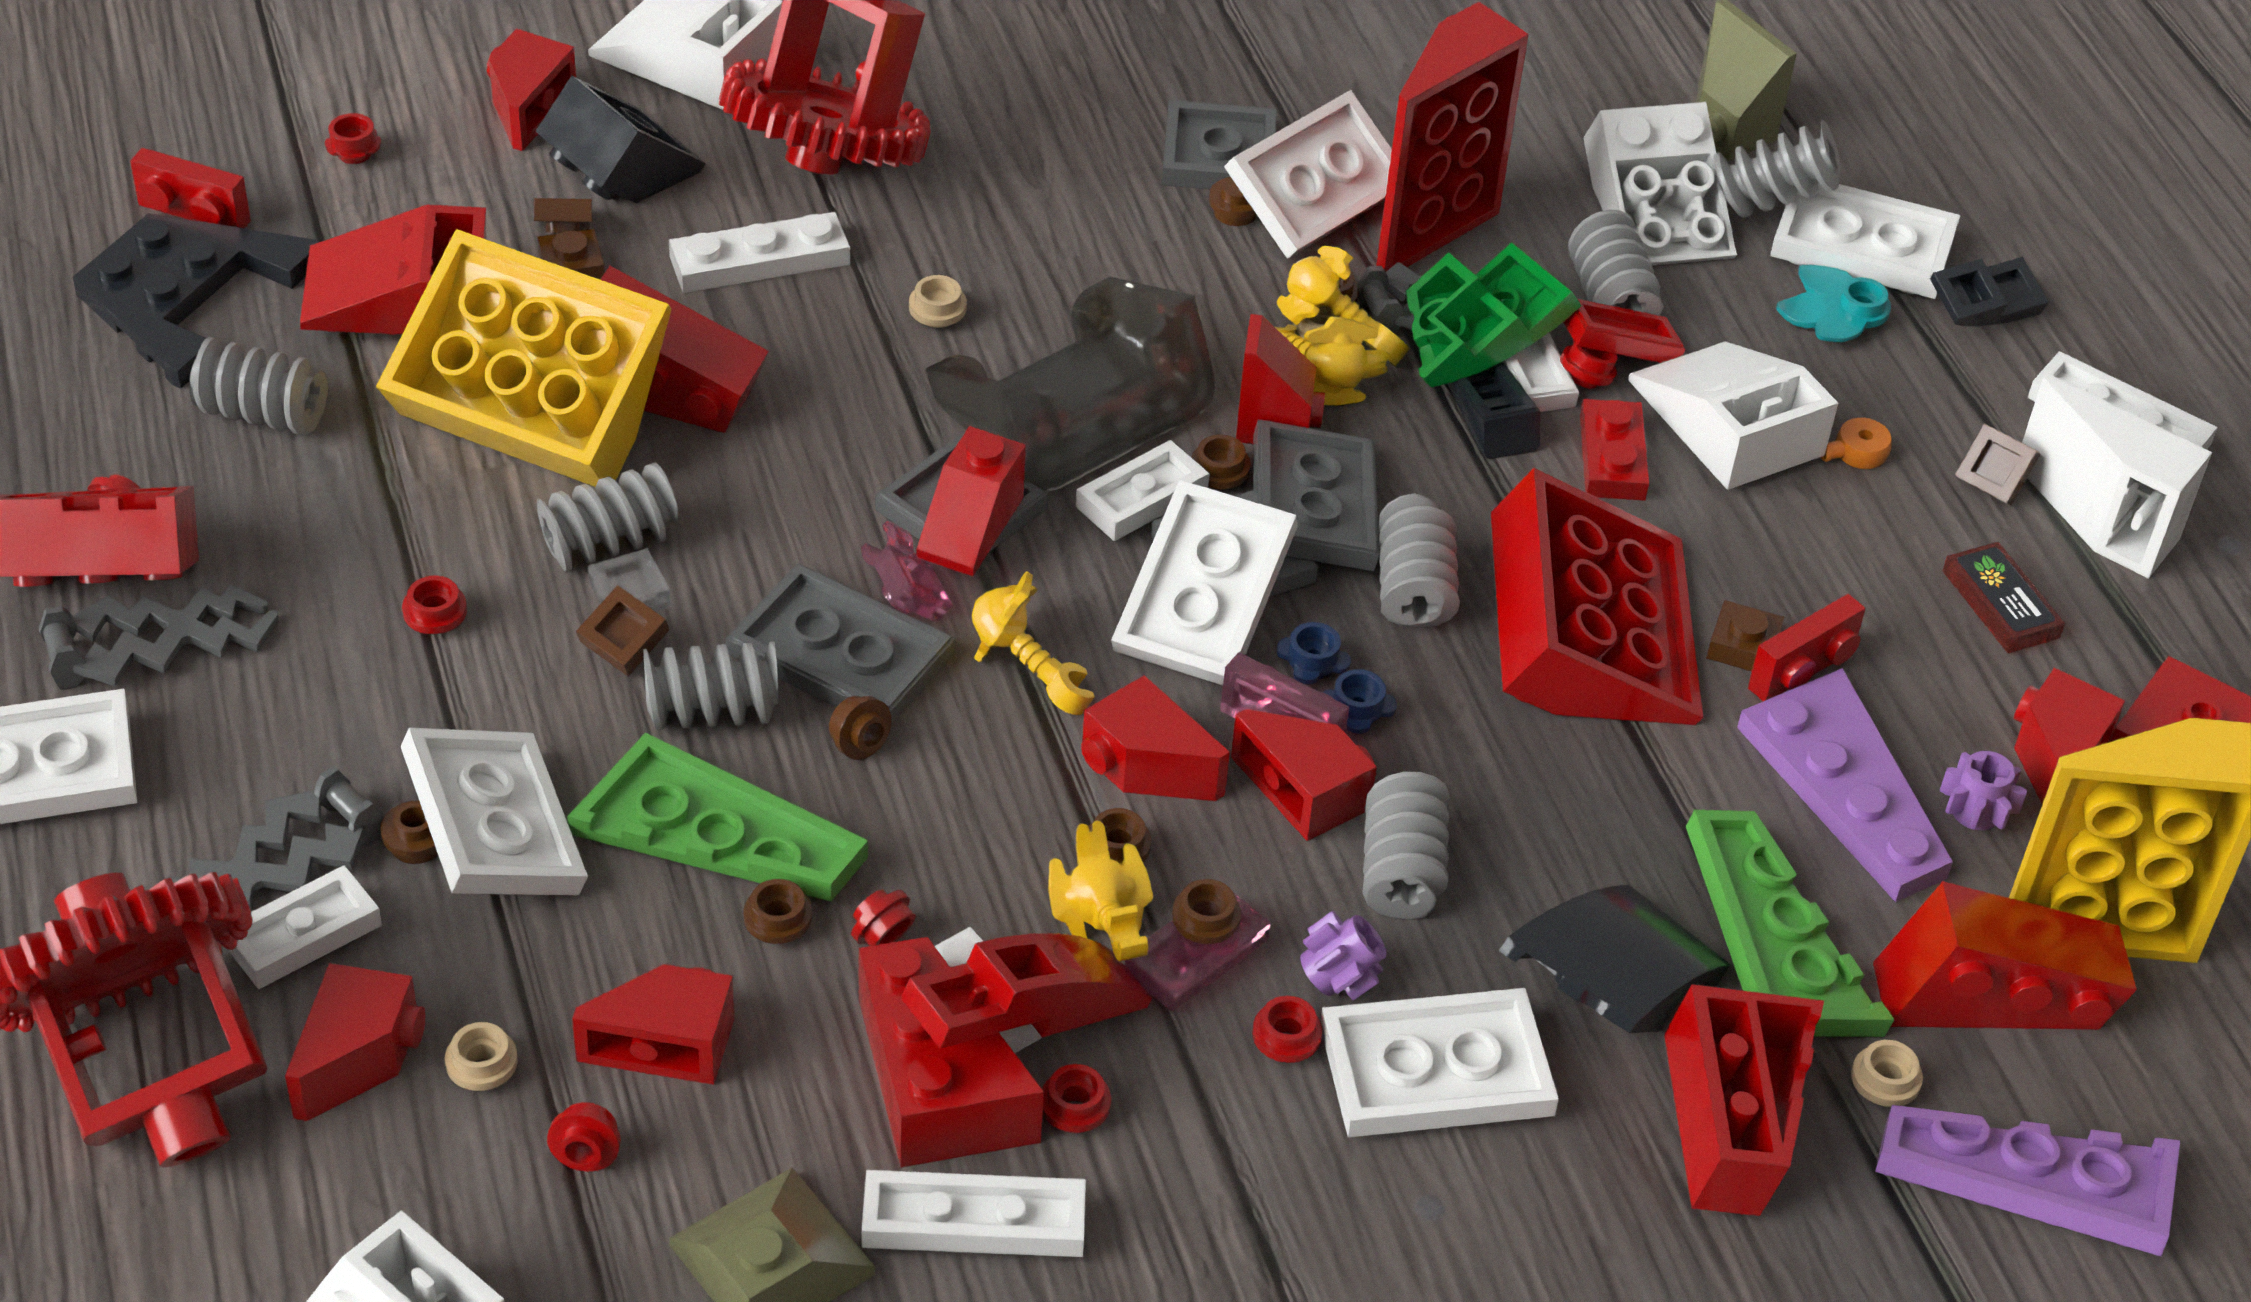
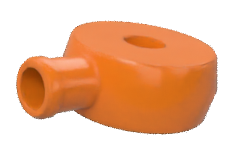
[1821,418,1892,469]

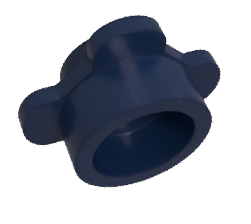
[1276,622,1351,684]
[1320,669,1397,734]

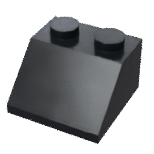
[536,76,706,203]

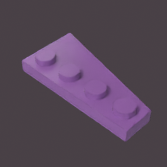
[1737,668,1953,902]
[1875,1105,2180,1256]

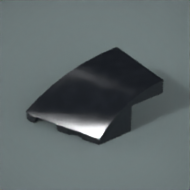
[1499,885,1731,1033]

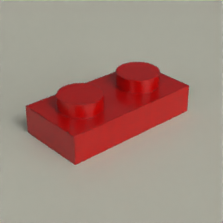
[130,147,251,228]
[1580,399,1649,501]
[1748,594,1866,701]

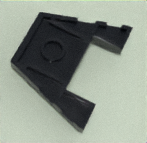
[73,213,320,389]

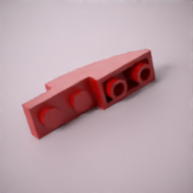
[901,933,1152,1049]

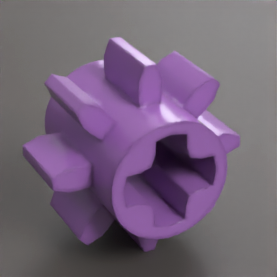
[1940,751,2027,830]
[1300,911,1386,1001]

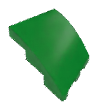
[1406,242,1582,388]

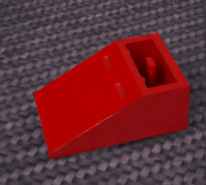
[300,204,486,335]

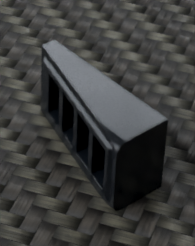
[1448,362,1540,459]

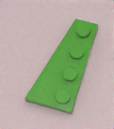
[567,732,868,901]
[1686,810,1894,1037]

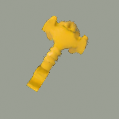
[1277,246,1410,366]
[1275,316,1390,405]
[972,571,1095,715]
[1048,820,1153,961]

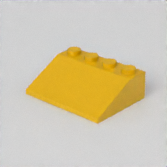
[376,229,672,487]
[2009,718,2251,963]

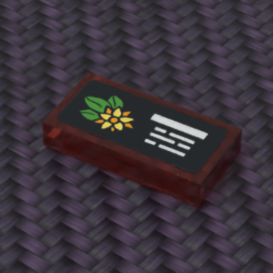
[1942,541,2065,654]

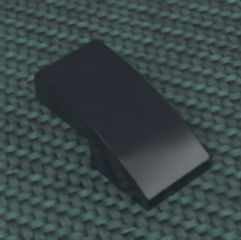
[1930,257,2049,326]

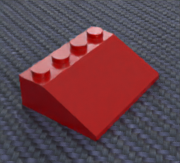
[1376,2,1529,272]
[1491,468,1703,725]

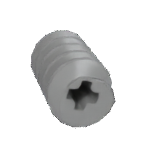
[1714,120,1840,218]
[1569,210,1664,315]
[189,337,329,436]
[537,463,678,571]
[1378,493,1460,628]
[643,641,778,730]
[1362,772,1450,920]

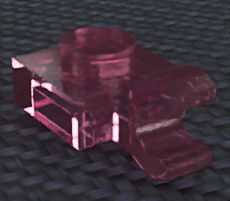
[861,521,953,622]

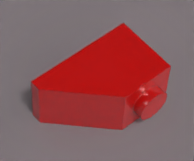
[487,28,577,151]
[1236,314,1325,444]
[916,426,1026,576]
[2013,667,2125,805]
[1081,675,1230,801]
[1231,709,1377,841]
[285,963,426,1121]
[572,964,735,1085]

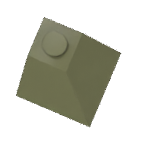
[1696,0,1797,161]
[669,1167,875,1302]

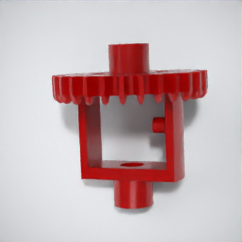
[719,0,931,175]
[0,872,268,1168]

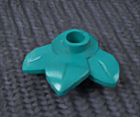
[1776,265,1891,342]

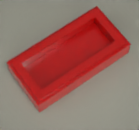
[1563,299,1686,363]

